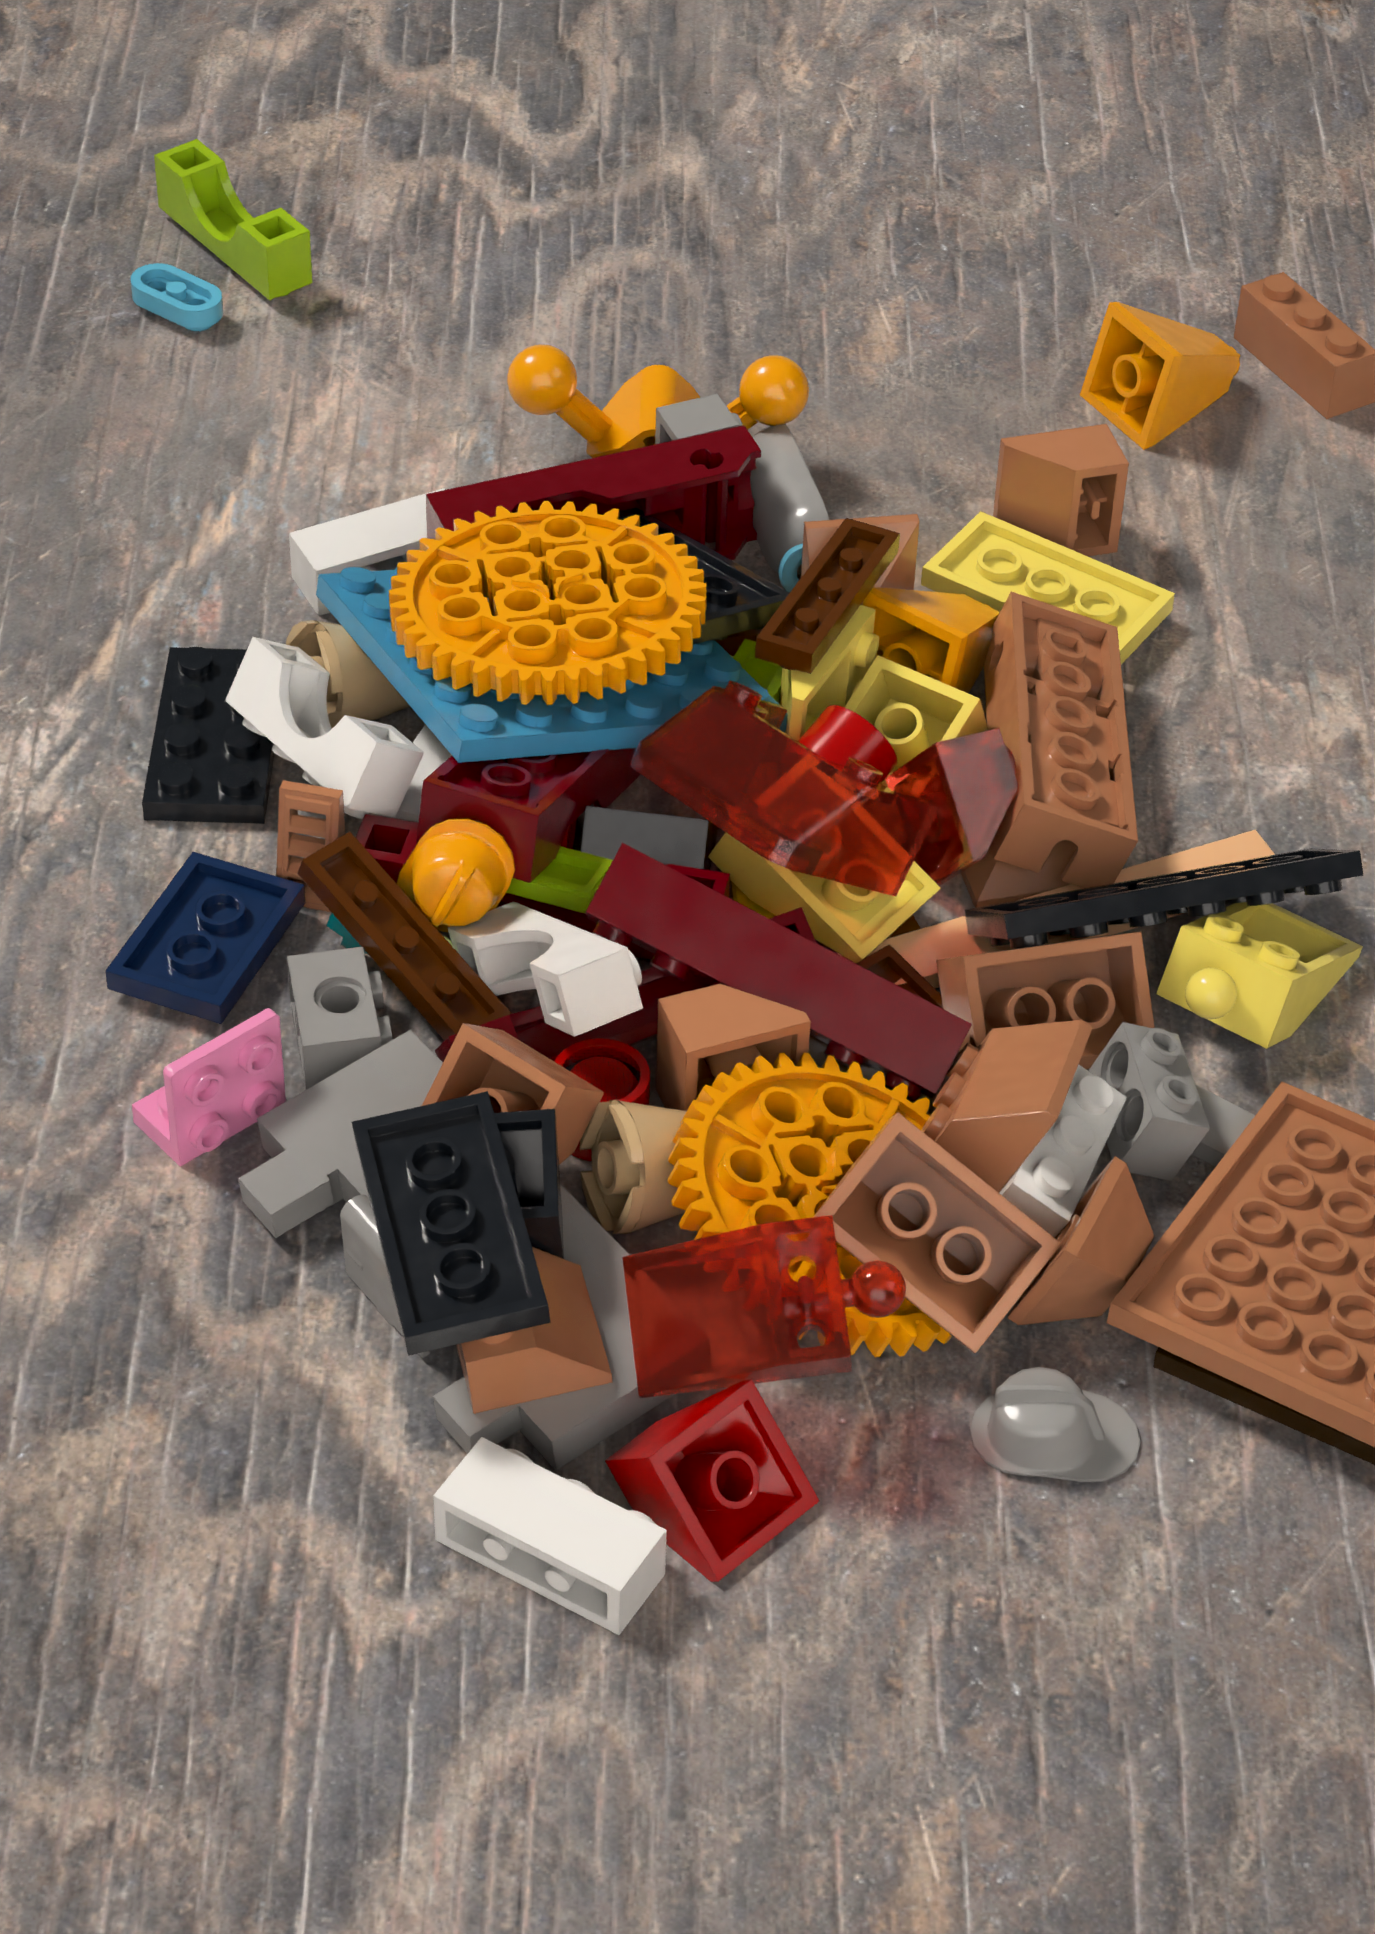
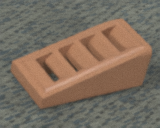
[276,780,345,912]

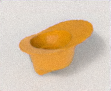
[397,819,515,932]

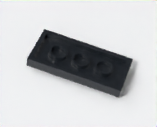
[142,647,275,824]
[351,1091,551,1356]

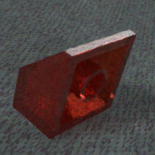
[885,728,1018,886]

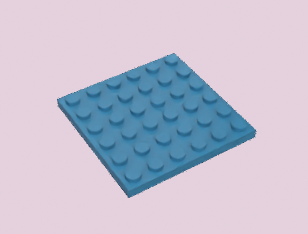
[316,567,788,763]

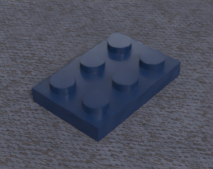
[105,852,306,1024]

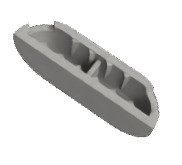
[750,424,829,575]

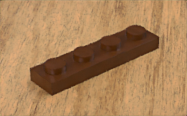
[755,518,900,674]
[297,831,512,1041]

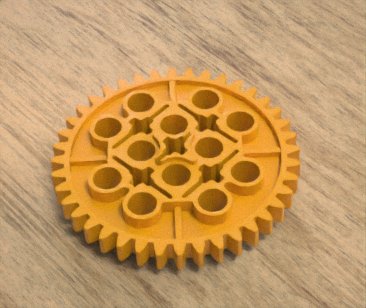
[389,501,706,705]
[668,1052,952,1357]

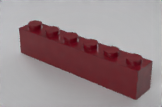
[586,842,972,1102]

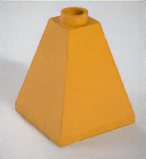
[1080,302,1240,450]
[863,587,1000,693]

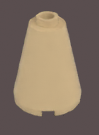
[286,620,410,728]
[580,1100,687,1234]

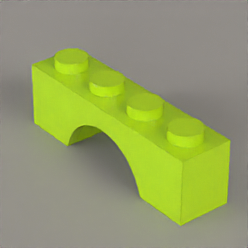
[154,139,313,300]

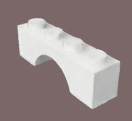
[225,637,424,819]
[448,901,643,1037]

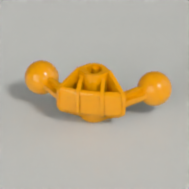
[507,344,809,458]

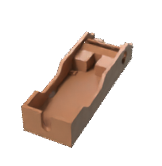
[984,591,1138,888]

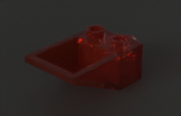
[622,1215,906,1398]

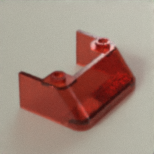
[629,680,940,896]

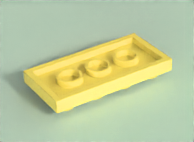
[921,511,1175,665]

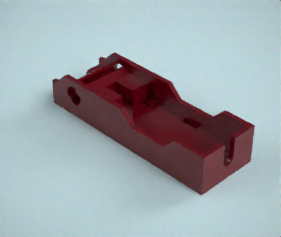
[426,425,761,560]
[416,746,663,883]

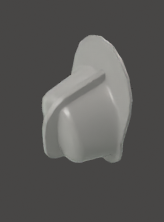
[970,1367,1141,1482]

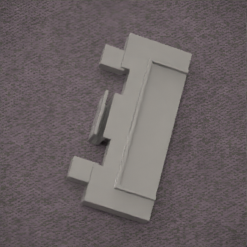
[238,1029,714,1471]

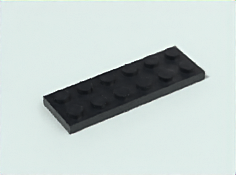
[965,848,1363,949]

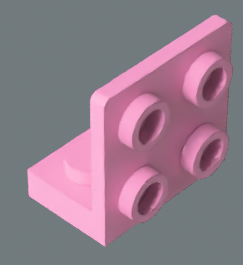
[132,1008,286,1167]

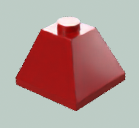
[605,1379,820,1582]

